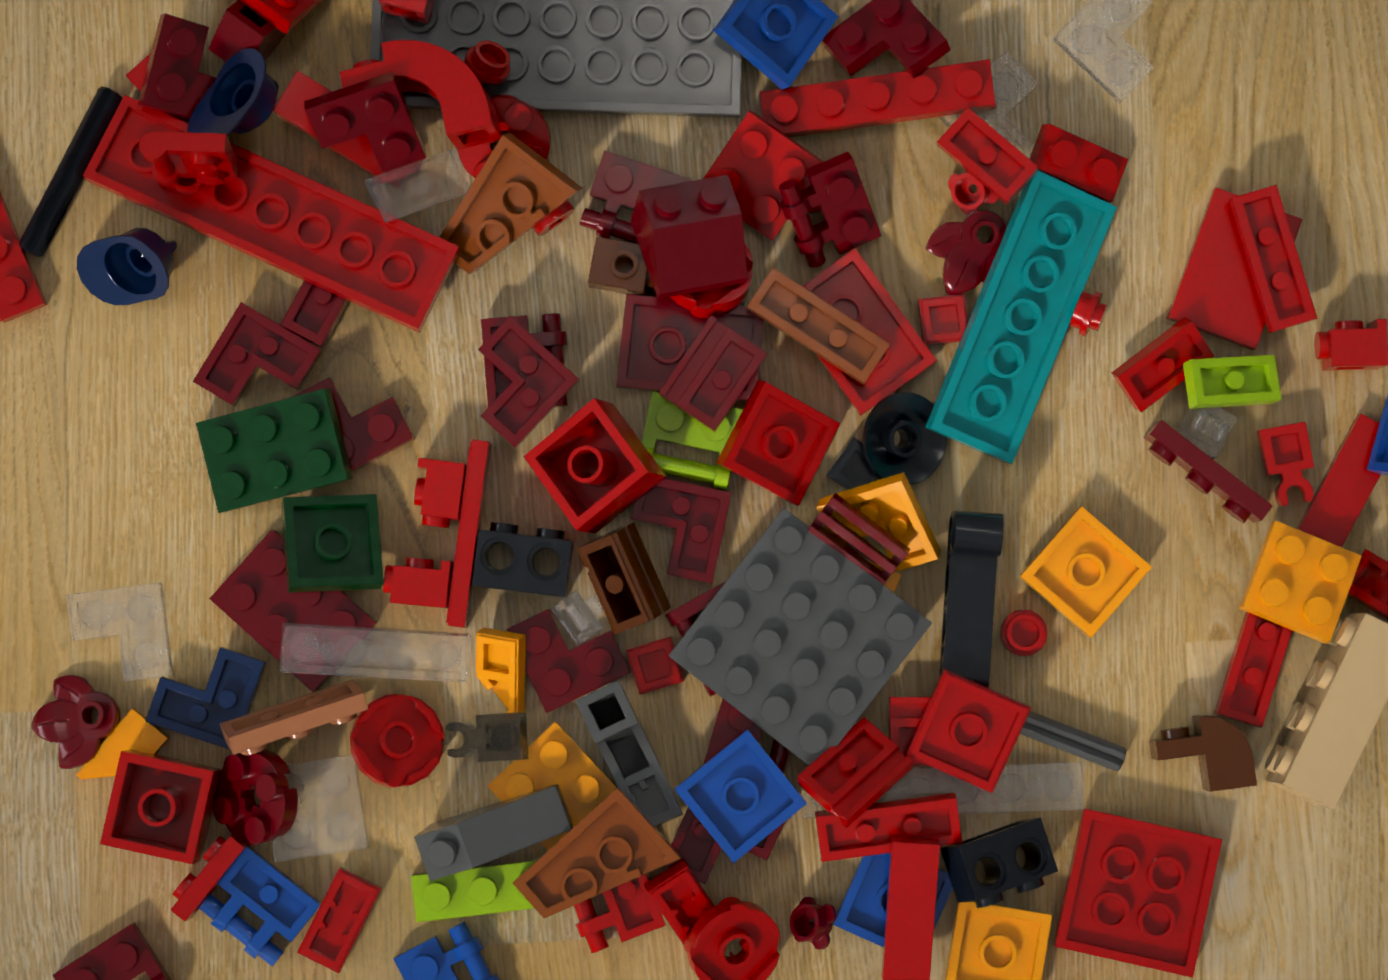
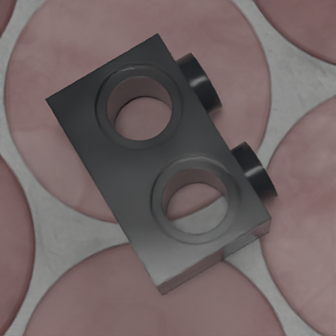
[472,522,574,598]
[940,817,1058,908]

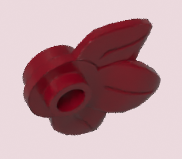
[925,210,1006,295]
[31,675,120,769]

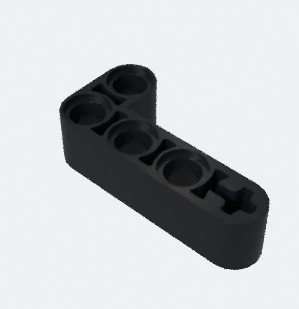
[939,511,1004,688]

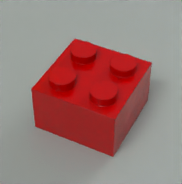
[523,398,666,534]
[100,749,222,865]

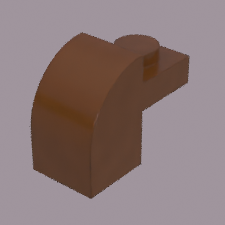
[1149,715,1257,792]

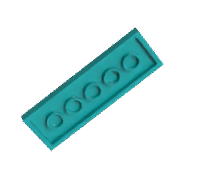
[925,171,1117,464]

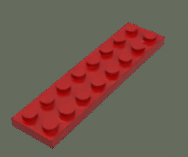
[83,95,460,333]

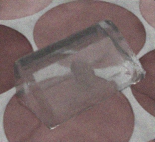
[364,148,469,222]

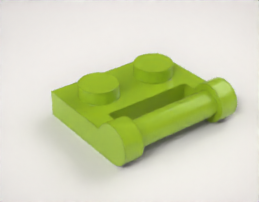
[642,391,743,491]

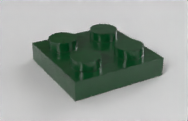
[281,494,384,593]

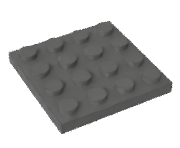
[668,508,932,765]

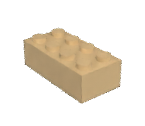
[1265,613,1388,810]

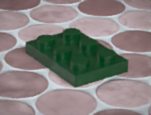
[196,388,353,513]

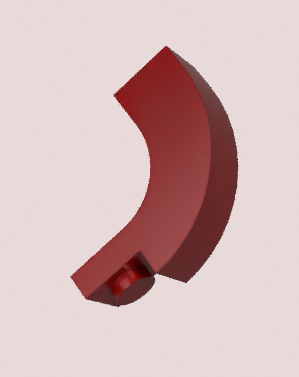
[340,40,502,150]

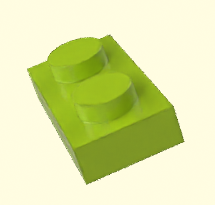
[1183,354,1282,409]

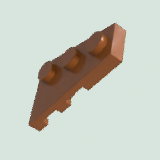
[440,133,583,274]
[513,787,682,918]

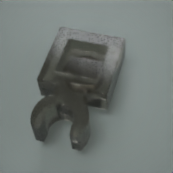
[446,712,529,762]

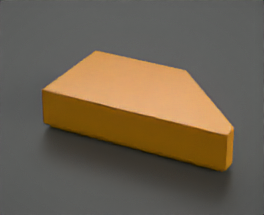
[476,627,526,721]
[76,708,170,779]

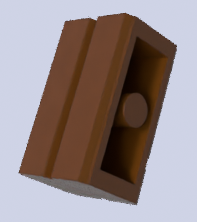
[577,522,671,635]

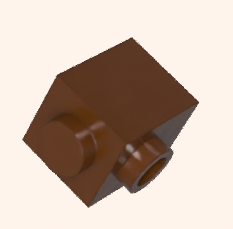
[588,236,654,296]

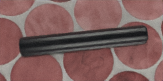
[19,86,123,257]

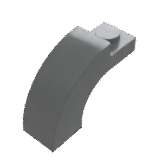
[575,680,683,827]

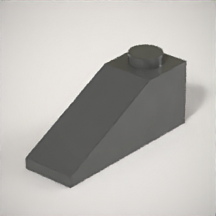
[414,784,573,881]

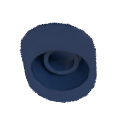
[187,48,279,136]
[76,227,177,305]

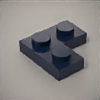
[146,647,267,750]

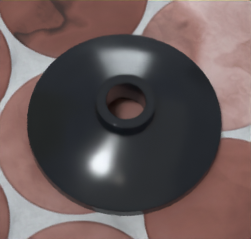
[863,392,946,485]

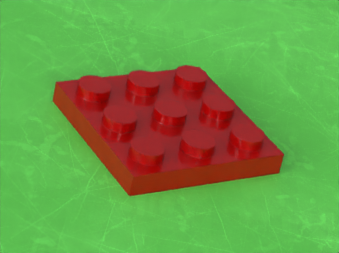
[1053,808,1223,978]

